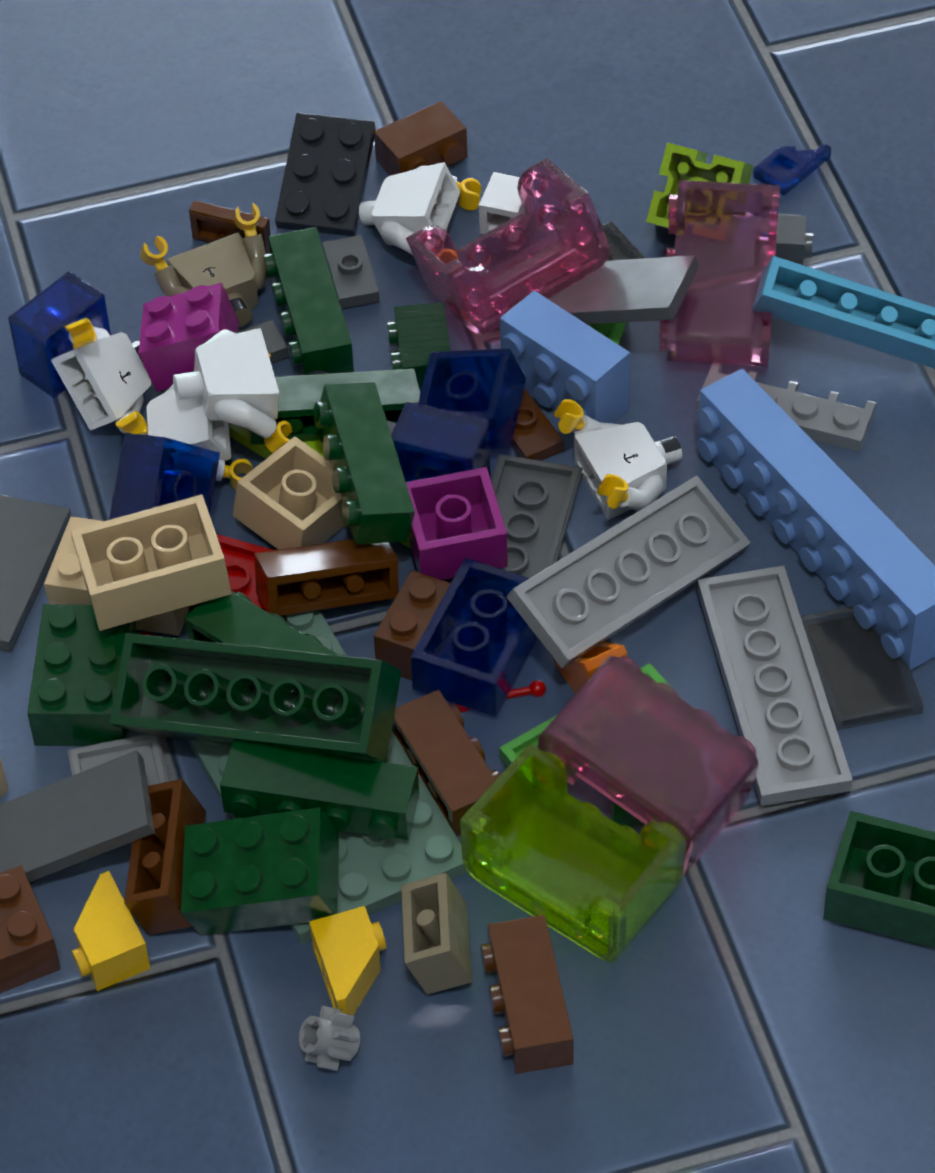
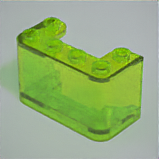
[460,743,685,962]

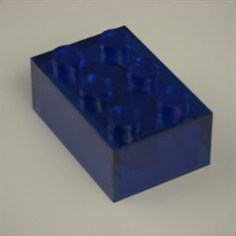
[411,558,538,717]

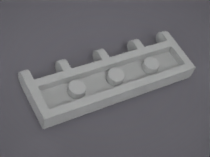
[696,362,877,452]

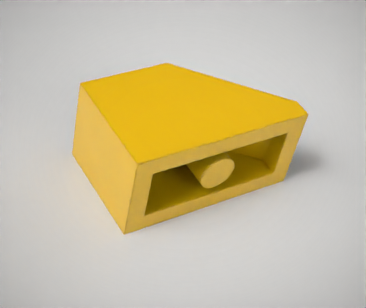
[71,871,151,991]
[309,906,386,1016]

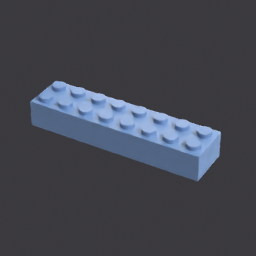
[696,368,935,671]

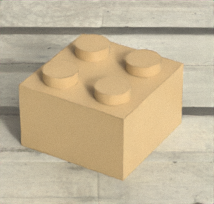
[233,437,345,550]

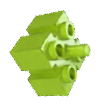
[646,142,754,245]

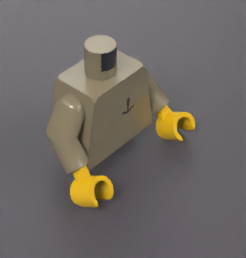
[140,203,267,327]

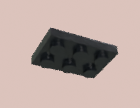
[275,113,376,237]

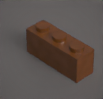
[255,539,399,616]
[392,690,507,836]
[124,779,206,935]
[480,915,574,1074]

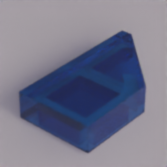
[753,144,831,196]

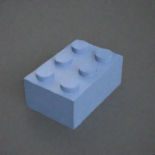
[500,290,630,423]

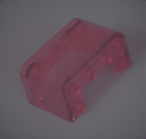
[406,158,610,334]
[659,180,780,367]
[533,656,759,876]

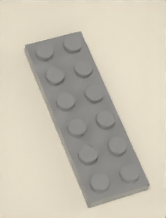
[507,475,751,668]
[697,565,853,806]

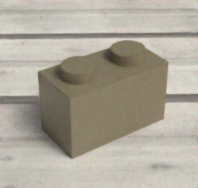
[401,872,472,995]

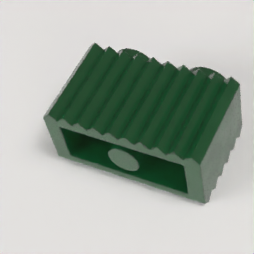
[387,302,453,391]

